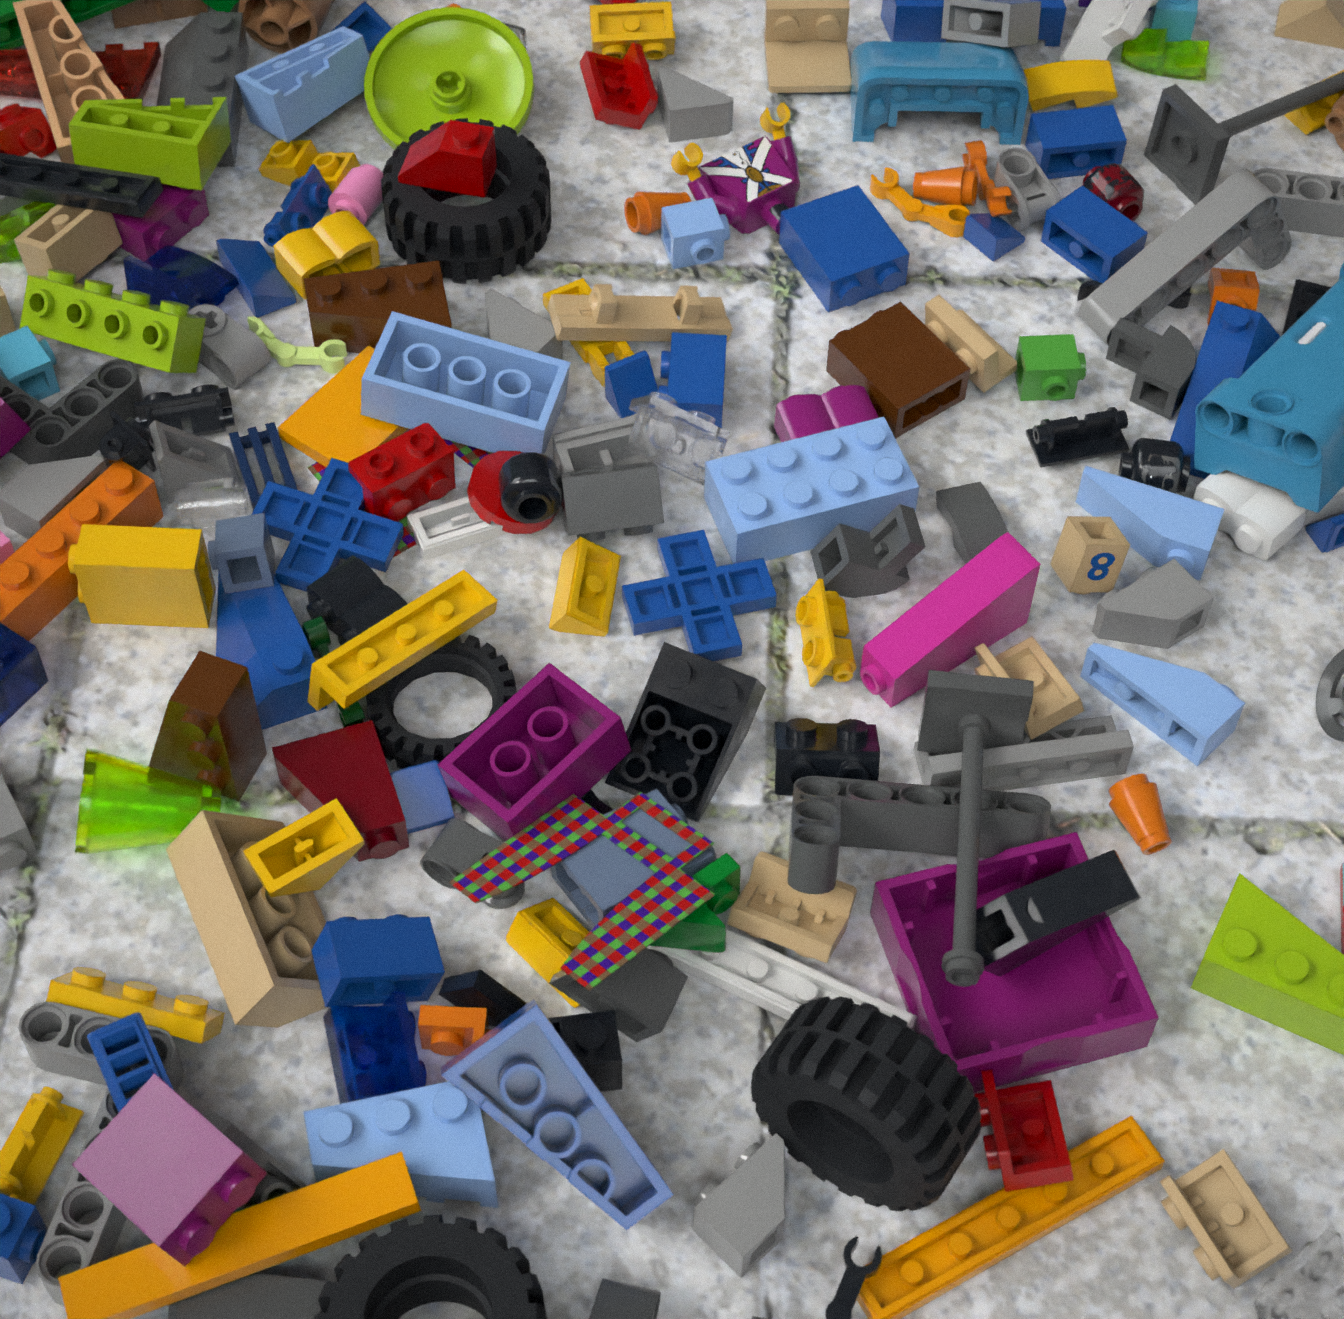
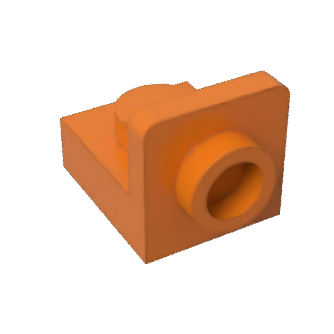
[1207,267,1260,325]
[418,1005,492,1056]

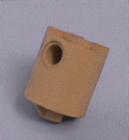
[238,0,335,54]

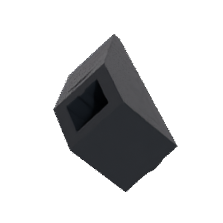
[975,850,1141,977]

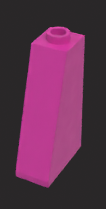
[860,532,1041,708]

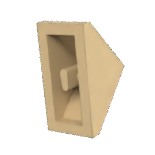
[1274,0,1344,49]

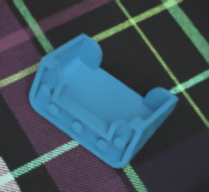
[850,41,1029,145]

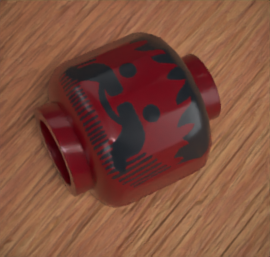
[1082,163,1144,221]

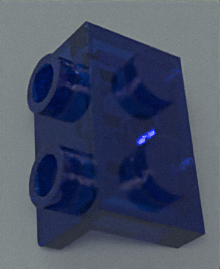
[323,991,427,1104]

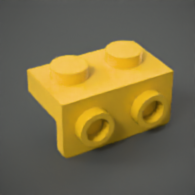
[589,1,676,60]

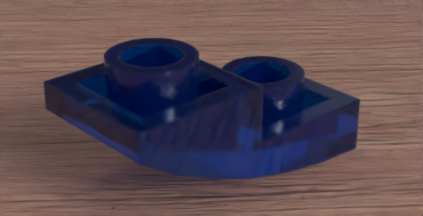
[136,245,239,306]

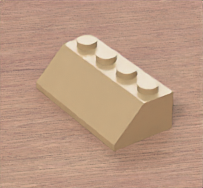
[166,810,328,1028]

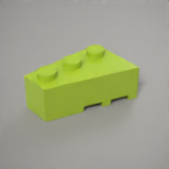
[68,97,231,191]
[1191,873,1344,1055]

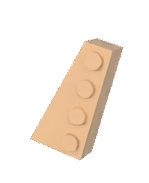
[13,0,125,164]

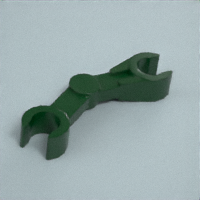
[301,616,365,728]

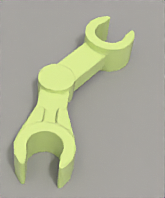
[247,316,347,374]

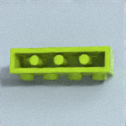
[19,269,206,373]

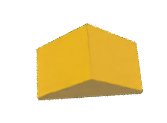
[243,798,364,897]

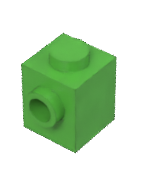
[1015,334,1086,401]

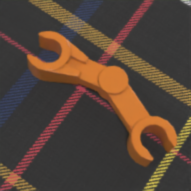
[962,140,1012,217]

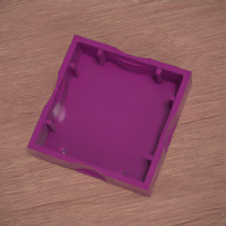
[870,832,1159,1093]

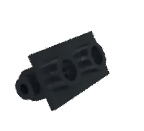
[134,384,235,444]
[1025,407,1129,468]
[99,411,157,473]

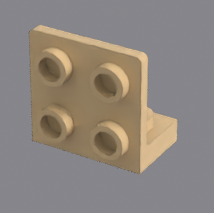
[764,0,852,93]

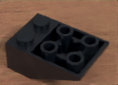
[605,642,766,822]

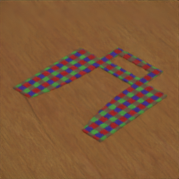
[449,792,715,991]

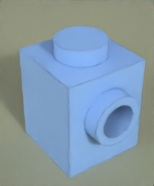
[661,198,730,269]

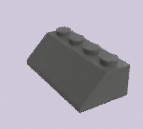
[156,11,249,167]

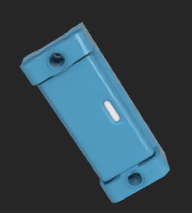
[1194,263,1344,513]

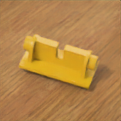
[795,578,856,687]
[0,1086,84,1205]

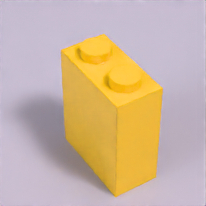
[68,524,216,628]

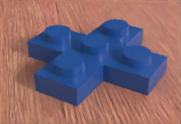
[251,458,404,592]
[622,530,777,661]

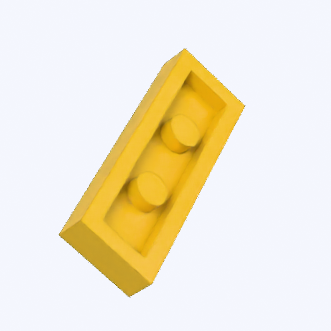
[46,967,225,1044]

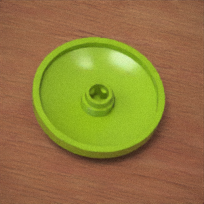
[364,7,534,150]

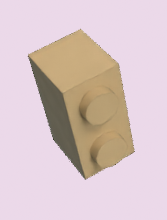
[14,204,123,283]

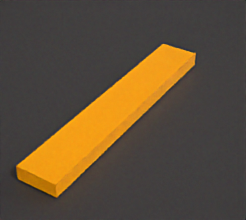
[856,1115,1165,1319]
[58,1151,421,1319]

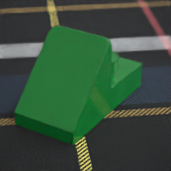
[649,852,741,953]

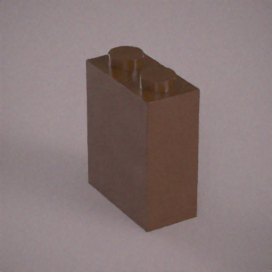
[826,301,970,439]

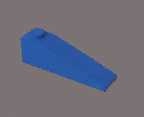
[1170,301,1280,479]
[216,569,327,730]

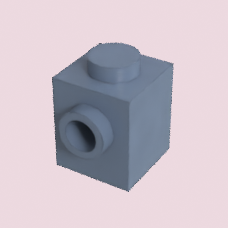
[208,513,275,594]

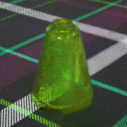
[75,748,221,854]

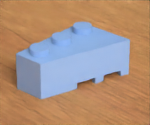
[235,26,370,143]
[304,1081,498,1208]

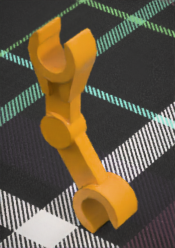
[870,167,970,238]

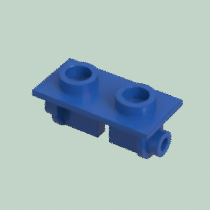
[263,164,332,247]

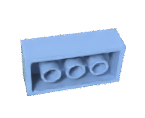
[361,311,571,455]
[704,417,919,564]

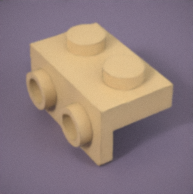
[925,295,1017,393]
[974,636,1084,740]
[727,851,857,963]
[1160,1149,1293,1289]

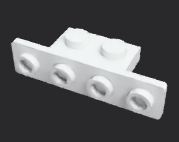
[1060,0,1159,61]

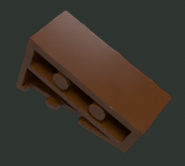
[303,260,452,353]
[148,651,267,802]

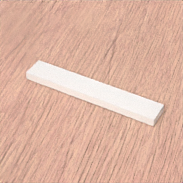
[647,928,917,1030]

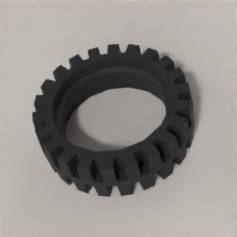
[366,635,517,769]

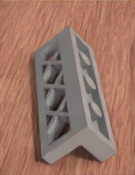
[914,715,1134,791]

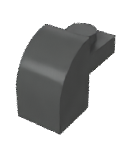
[1106,317,1196,420]
[810,504,926,598]

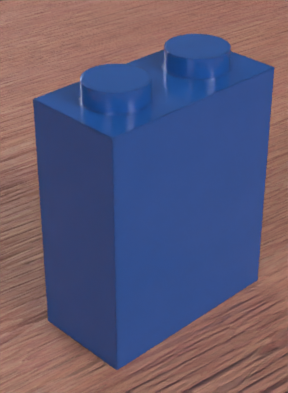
[779,185,910,313]

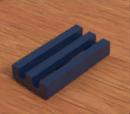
[229,422,298,510]

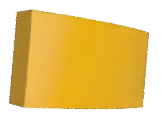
[1023,59,1118,112]
[258,140,360,193]

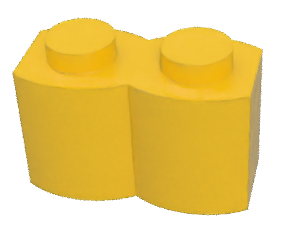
[274,211,380,300]

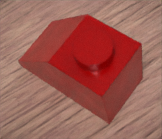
[398,120,497,198]

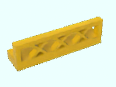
[307,570,498,711]

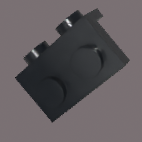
[774,718,880,796]

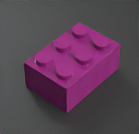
[438,662,631,842]

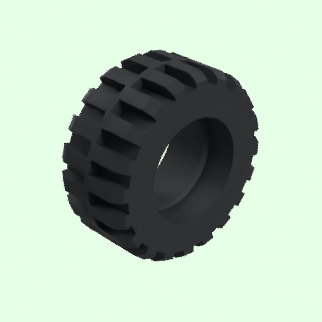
[381,118,551,284]
[751,996,981,1212]
[314,1215,547,1319]

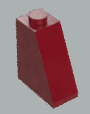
[272,720,410,862]

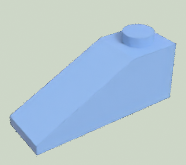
[1076,465,1224,580]
[1080,643,1245,766]

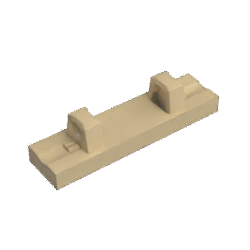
[547,284,733,342]

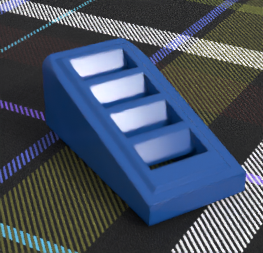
[87,1013,174,1113]

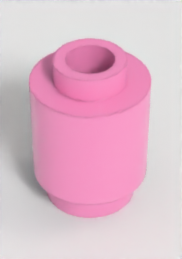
[328,164,383,225]

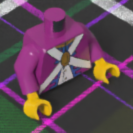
[671,103,800,234]

